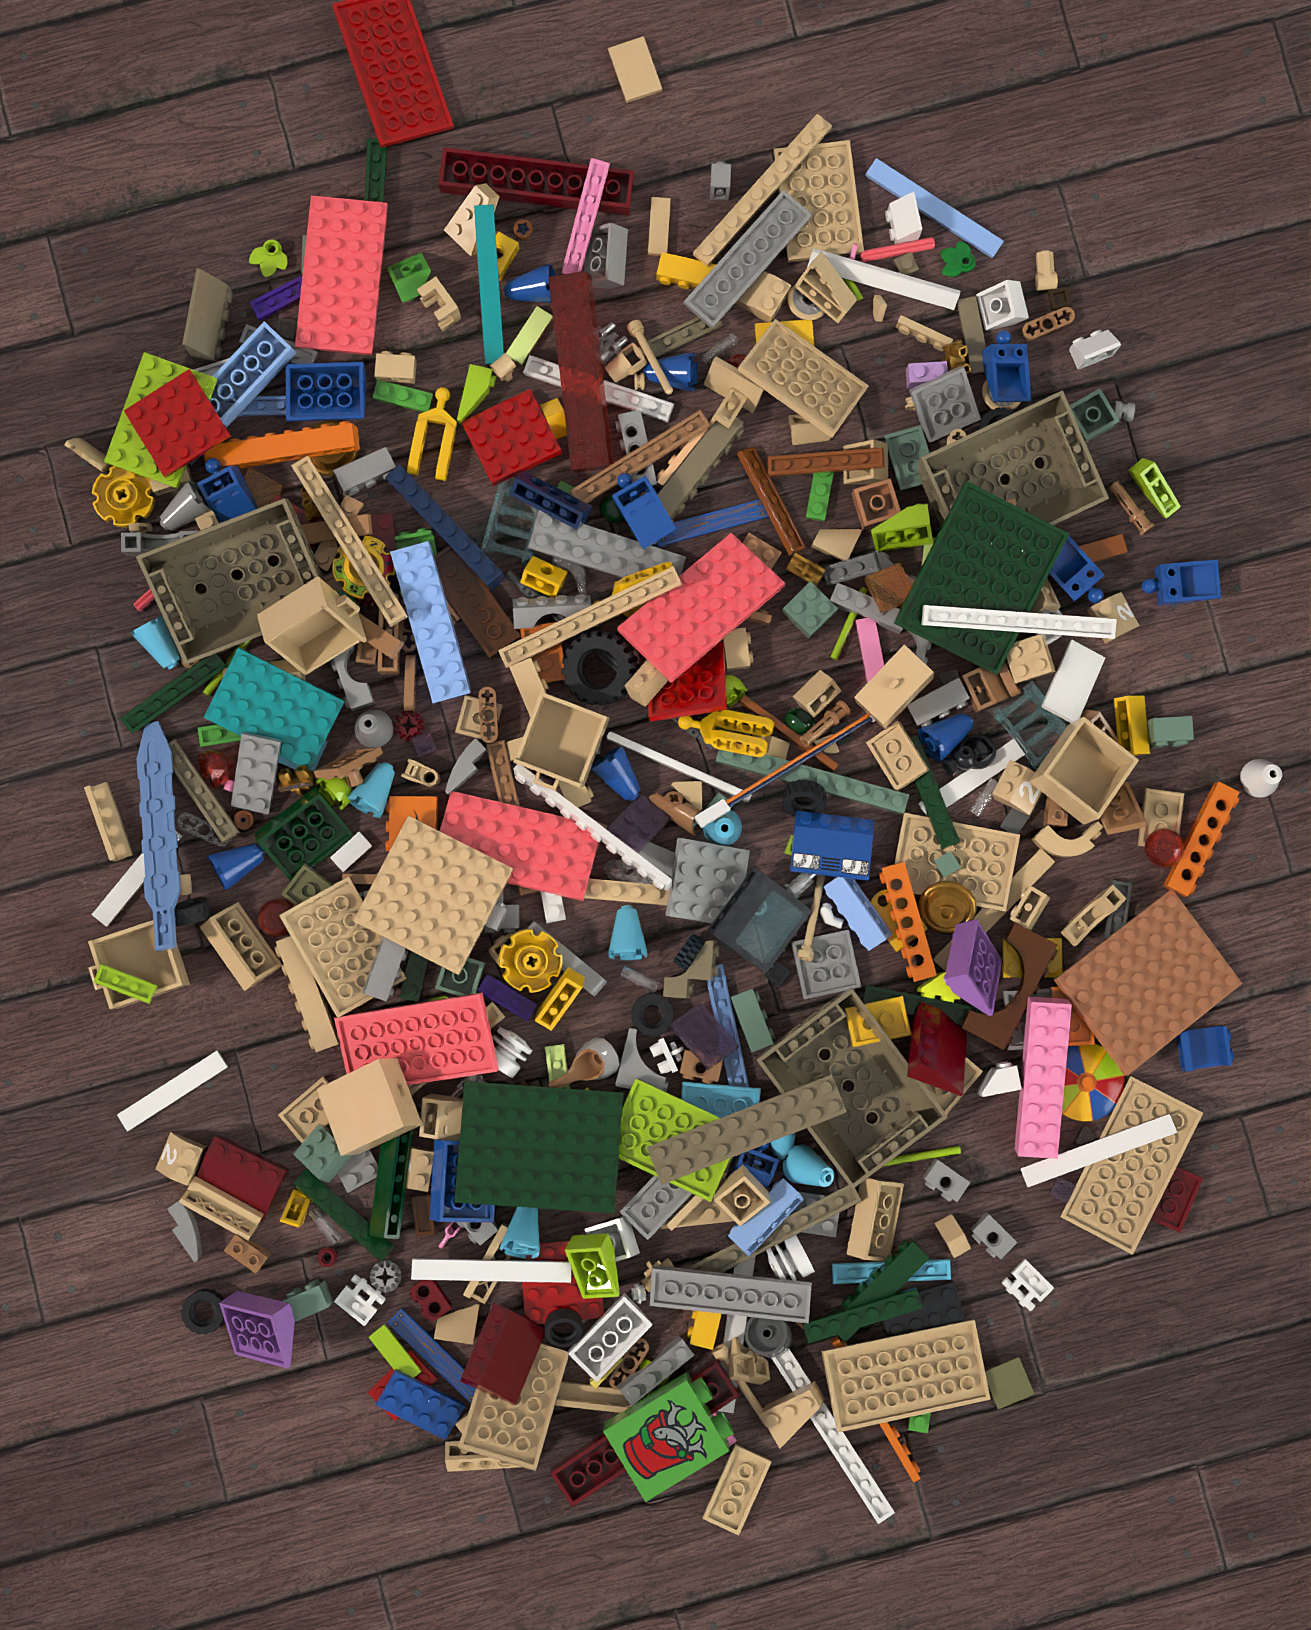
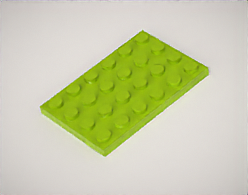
[104,352,218,489]
[619,1078,731,1202]

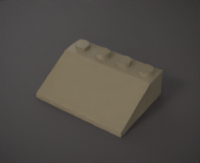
[182,268,233,363]

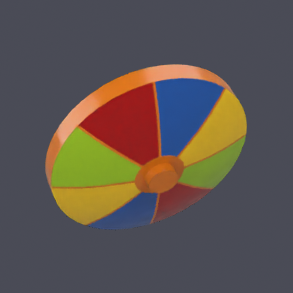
[1062,1044,1124,1121]

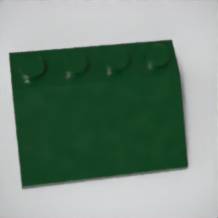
[254,786,354,881]

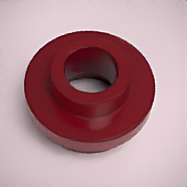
[317,1247,338,1267]

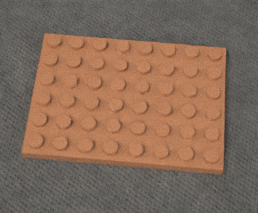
[1054,890,1242,1076]

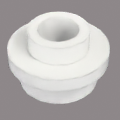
[631,1283,646,1304]

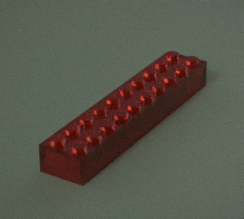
[548,271,613,473]

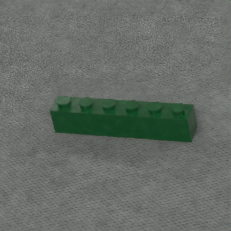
[369,1129,414,1239]
[830,1237,929,1342]

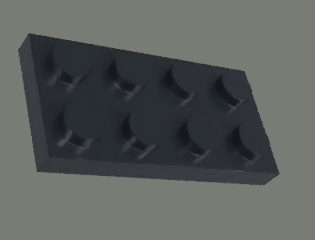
[883,1281,965,1337]

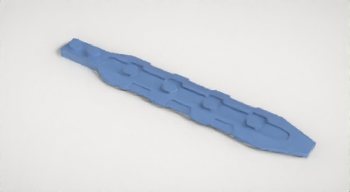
[137,721,181,951]

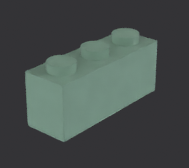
[730,989,775,1052]

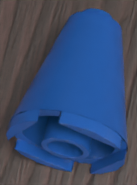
[504,264,559,303]
[644,352,698,392]
[918,713,973,762]
[591,746,641,801]
[208,843,265,890]

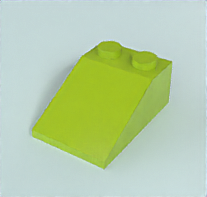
[871,504,933,552]
[565,1233,620,1299]

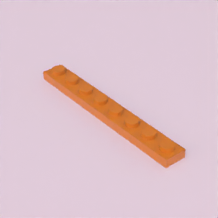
[831,1336,920,1483]

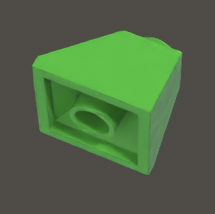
[387,252,431,303]

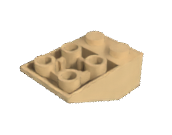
[419,1093,463,1140]

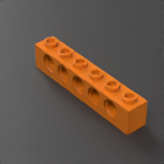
[1163,782,1240,897]
[879,861,937,982]

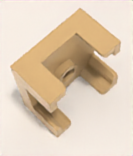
[417,277,461,332]

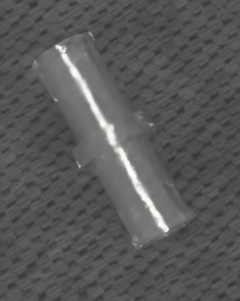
[701,333,739,365]
[969,778,998,817]
[619,965,660,993]
[308,1207,342,1245]

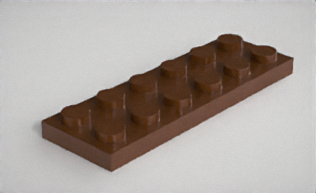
[434,546,521,659]

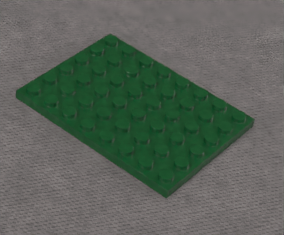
[894,481,1069,675]
[455,1081,623,1214]

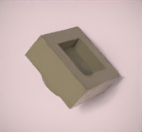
[893,252,919,276]

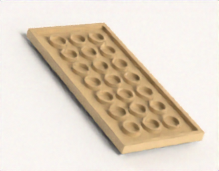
[1060,1076,1203,1255]
[821,1319,990,1432]

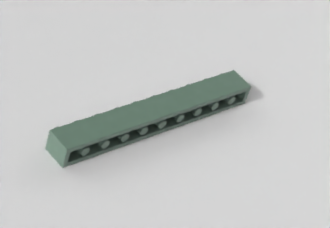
[715,750,909,815]

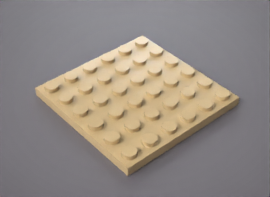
[353,816,514,975]

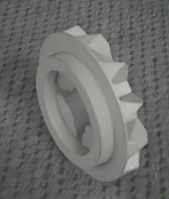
[370,1260,402,1293]

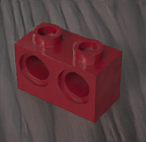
[409,1280,453,1322]

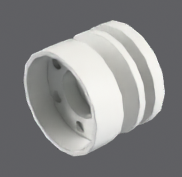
[492,1027,533,1078]
[766,1235,815,1281]

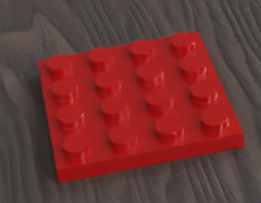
[124,369,231,478]
[462,389,562,486]
[648,642,727,722]
[520,1240,604,1324]

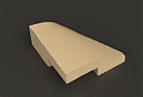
[64,438,112,474]
[811,529,862,561]
[434,1304,480,1345]
[729,1337,770,1385]

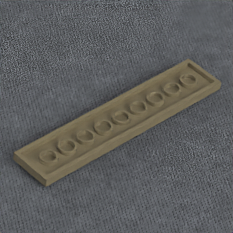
[647,1074,847,1185]

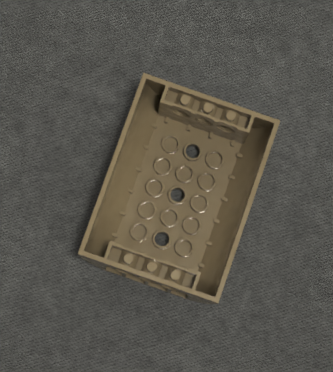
[918,390,1109,527]
[136,498,326,665]
[756,988,948,1189]

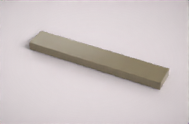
[169,739,240,844]

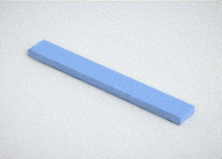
[865,158,1004,259]

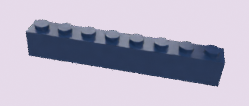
[385,464,506,591]

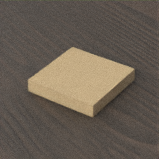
[455,695,503,740]

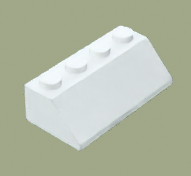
[568,1293,653,1382]

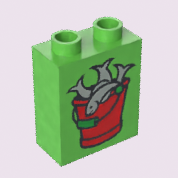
[603,1372,734,1502]

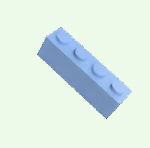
[824,877,893,951]
[728,1179,804,1257]

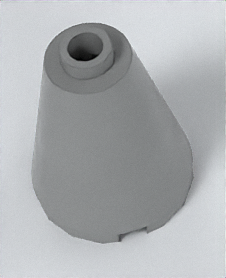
[160,480,212,531]
[355,709,393,748]

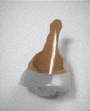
[548,1038,620,1088]

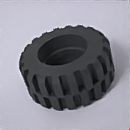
[561,630,639,706]

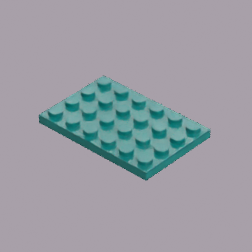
[204,647,345,770]

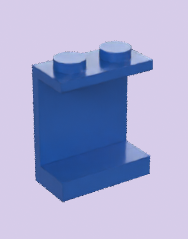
[1176,1026,1234,1071]

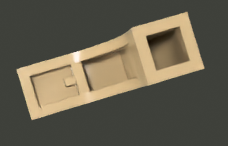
[1031,821,1103,857]
[1060,885,1126,947]

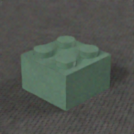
[1069,388,1119,443]
[782,581,838,639]
[1147,716,1194,748]
[435,957,486,996]
[294,1124,352,1183]
[282,1279,334,1322]

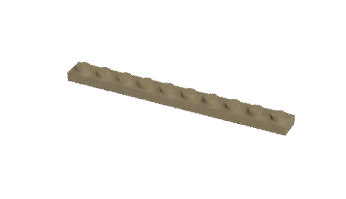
[685,1184,861,1273]

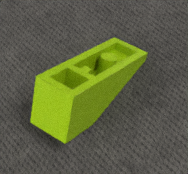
[457,364,496,425]
[1128,458,1181,519]

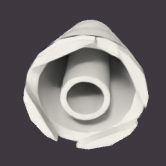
[1240,759,1282,798]

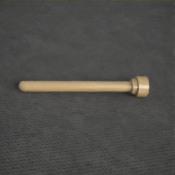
[627,320,673,394]
[797,875,826,961]
[712,1343,767,1427]

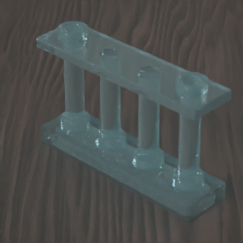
[481,480,539,566]
[992,681,1067,771]

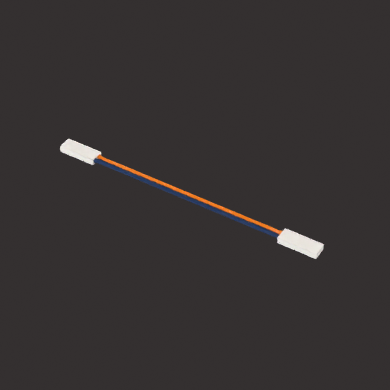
[695,712,875,828]

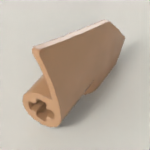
[649,791,702,836]

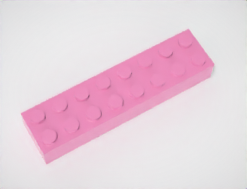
[1015,997,1072,1159]

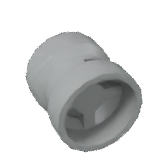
[1112,400,1135,422]

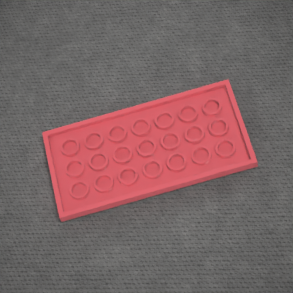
[295,196,388,356]
[617,533,785,683]
[440,791,599,901]
[334,993,499,1085]

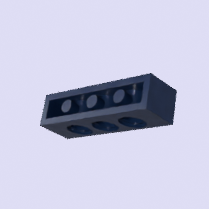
[510,471,592,530]

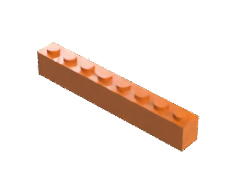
[204,421,360,471]

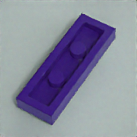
[250,276,302,321]
[477,974,538,1021]

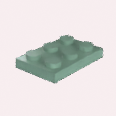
[883,425,929,492]

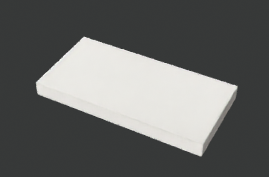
[1041,640,1105,723]

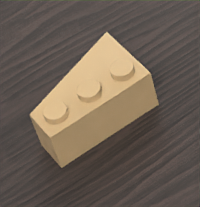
[444,183,499,256]
[794,251,857,323]
[760,1381,825,1448]

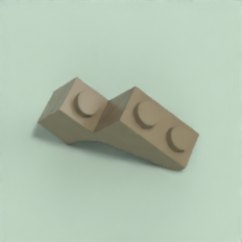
[663,941,719,998]

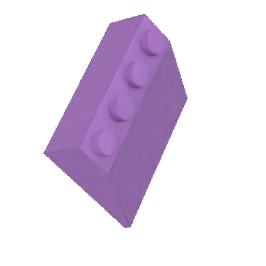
[944,919,1003,1016]
[219,1291,295,1369]

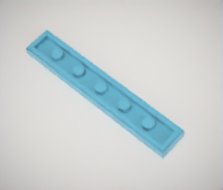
[832,1259,951,1284]

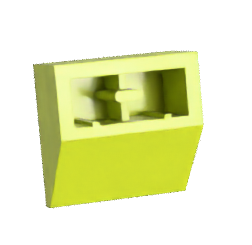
[916,972,960,1002]

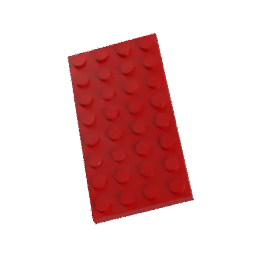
[332,0,454,148]

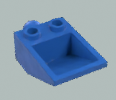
[982,330,1031,402]
[197,458,258,522]
[612,473,677,550]
[1049,536,1104,604]
[1142,560,1221,606]
[726,1143,779,1189]

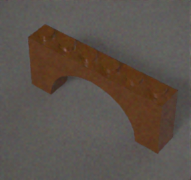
[959,923,1058,1050]

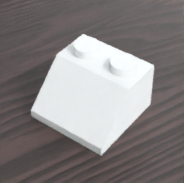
[885,192,922,244]
[976,280,1029,331]
[1069,330,1121,370]
[976,1061,1022,1097]
[585,1216,640,1261]

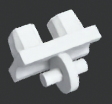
[649,1038,684,1074]

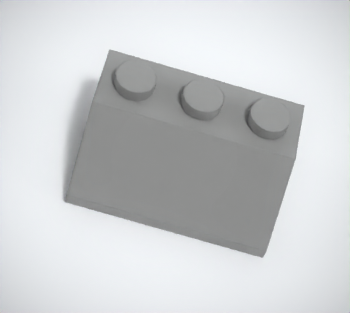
[581,223,628,289]

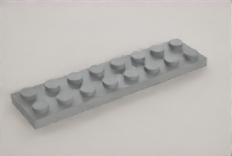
[683,190,812,329]
[528,510,686,578]
[650,1265,812,1323]

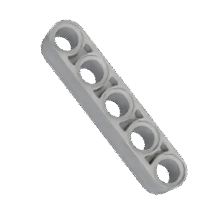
[527,921,607,997]

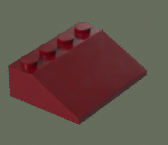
[907,1002,967,1096]
[197,1135,289,1223]
[460,1303,545,1405]

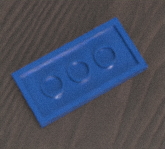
[376,1369,465,1440]

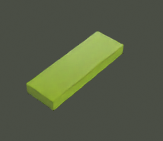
[93,964,158,1004]
[369,1324,422,1378]

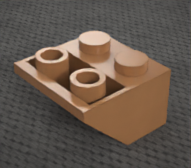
[959,667,1011,713]

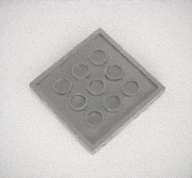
[665,838,750,923]

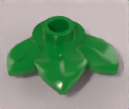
[940,241,976,277]

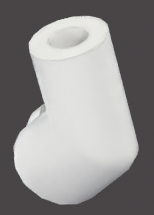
[820,903,843,929]

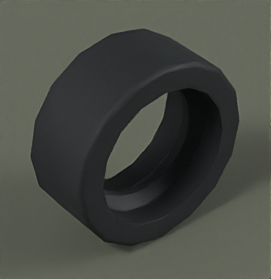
[545,1308,583,1347]

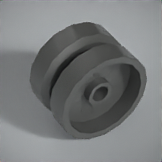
[744,1317,792,1358]

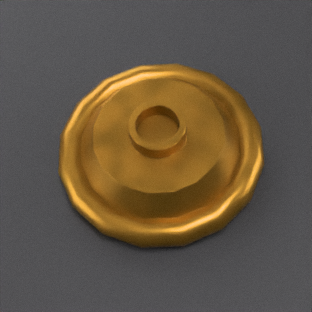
[310,420,359,476]
[918,881,977,934]

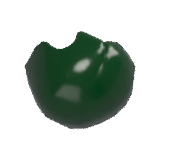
[599,494,628,523]
[785,707,816,734]

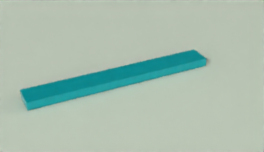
[474,204,504,364]

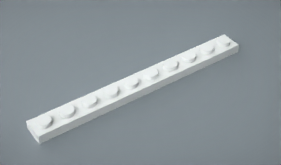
[922,605,1117,639]
[513,764,672,891]
[772,1348,895,1524]

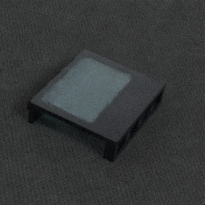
[707,867,812,974]

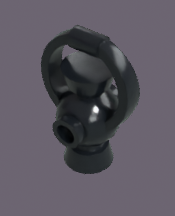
[942,734,997,777]

